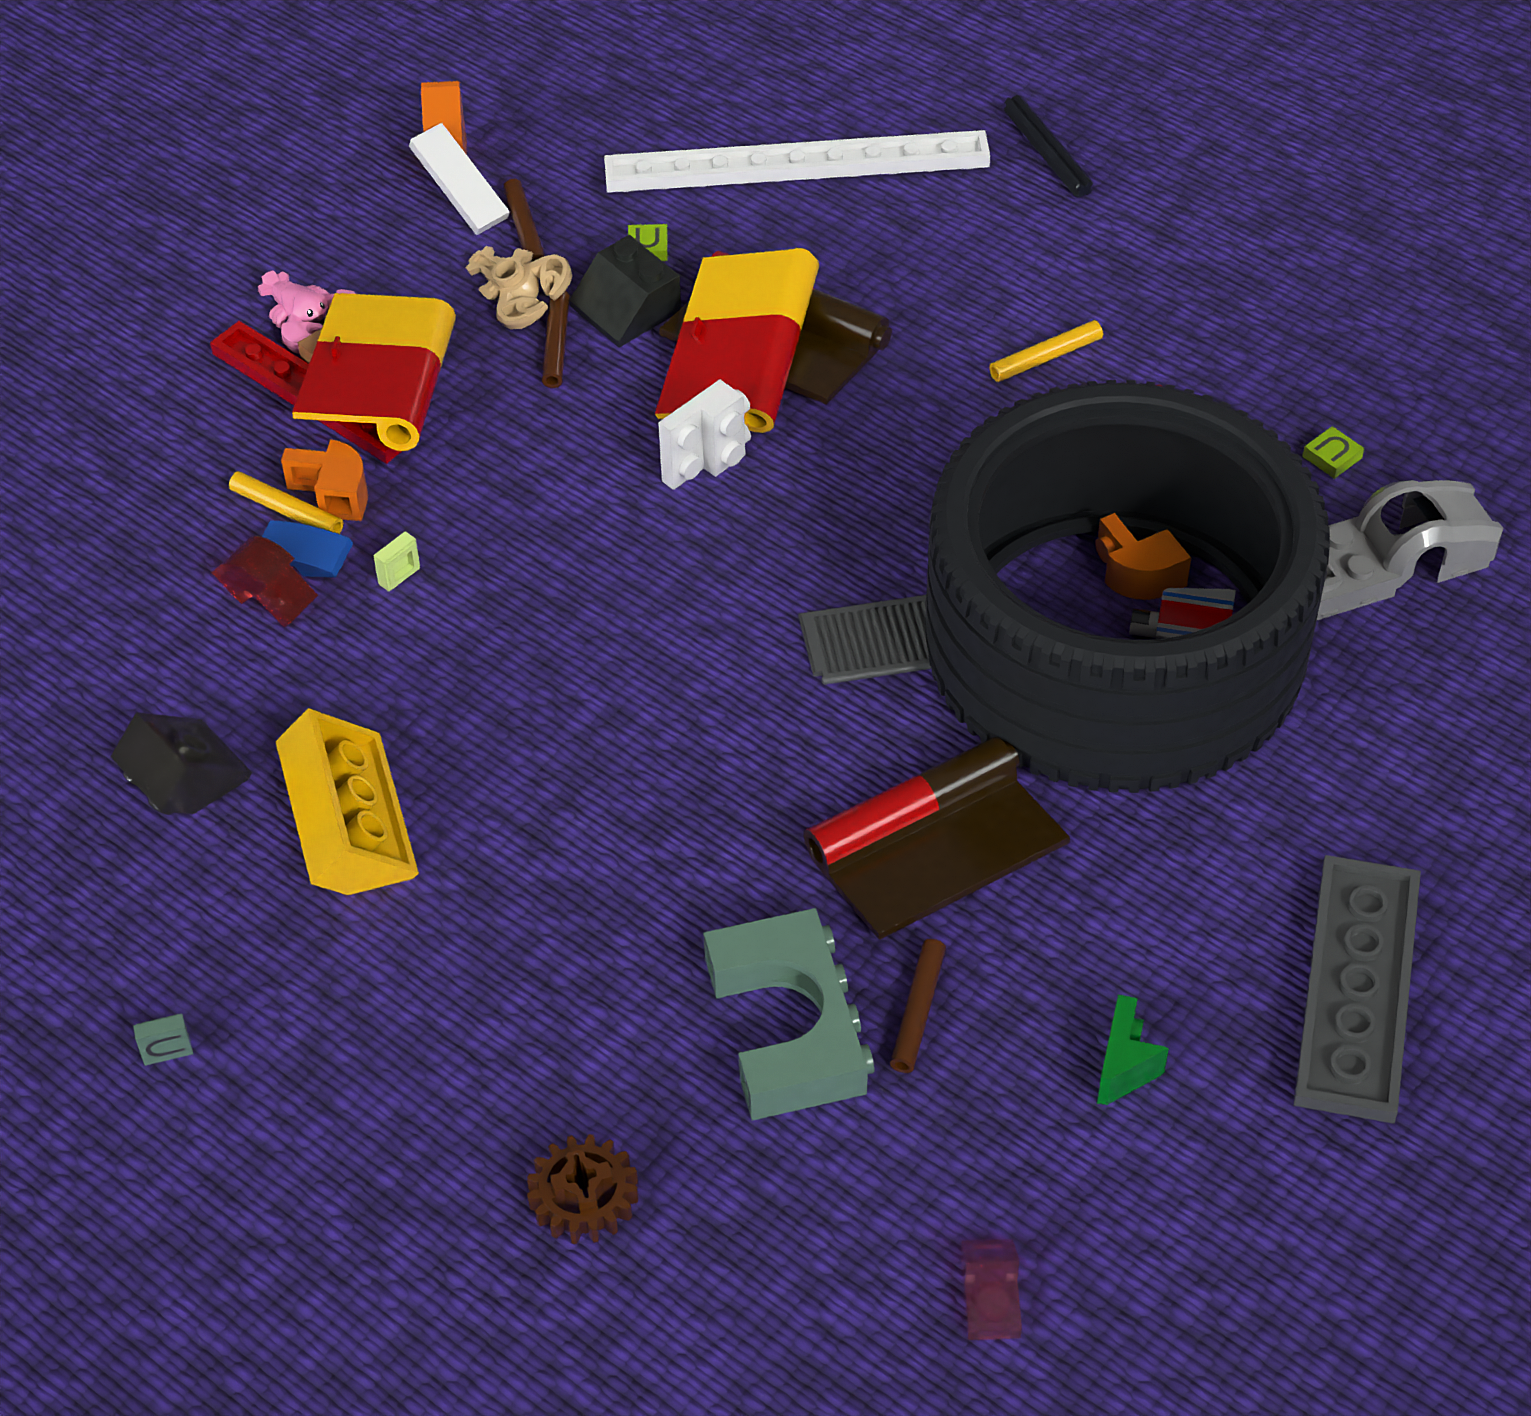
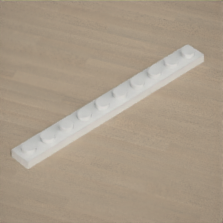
[604,130,990,192]

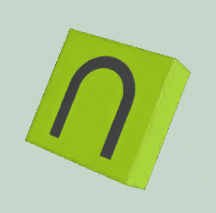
[628,224,668,261]
[1302,426,1364,479]

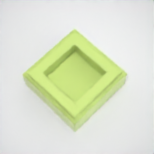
[373,531,420,591]

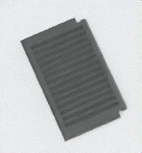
[798,595,932,685]

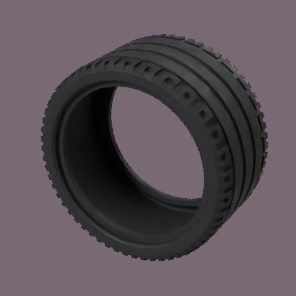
[925,380,1330,793]

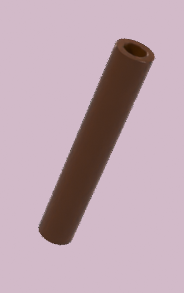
[503,179,545,262]
[542,291,569,388]
[890,939,946,1073]

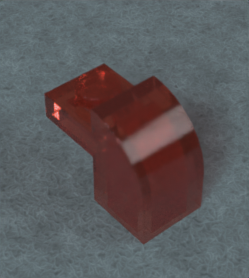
[211,536,318,627]

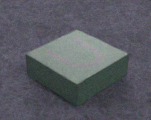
[133,1014,193,1066]

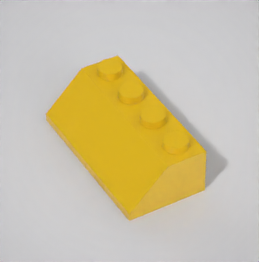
[275,708,419,895]

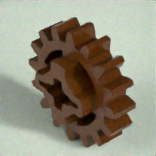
[527,1134,639,1244]

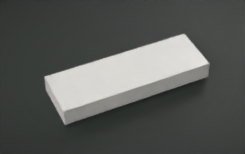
[409,123,510,236]

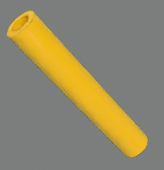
[989,320,1103,382]
[229,471,343,534]

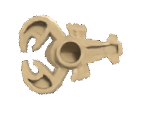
[466,246,572,330]

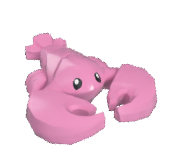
[258,270,356,354]

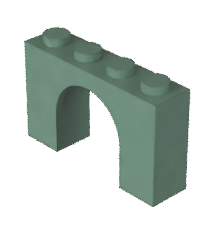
[703,908,874,1121]

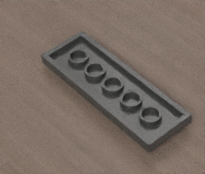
[1293,855,1421,1124]

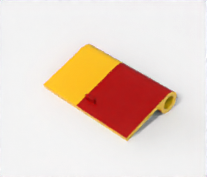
[655,248,820,433]
[292,293,456,451]

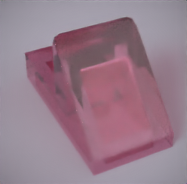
[961,1239,1022,1340]

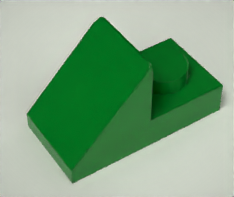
[1097,994,1169,1105]

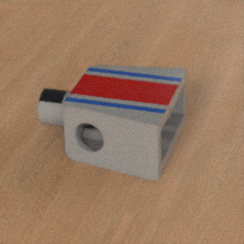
[1129,588,1236,639]

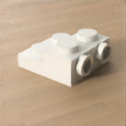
[658,379,751,490]

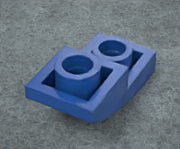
[252,520,353,578]

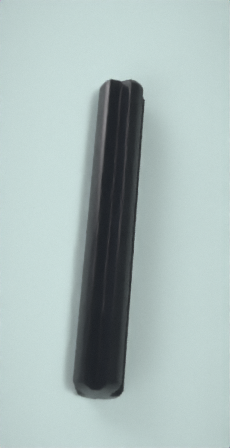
[1004,95,1093,198]

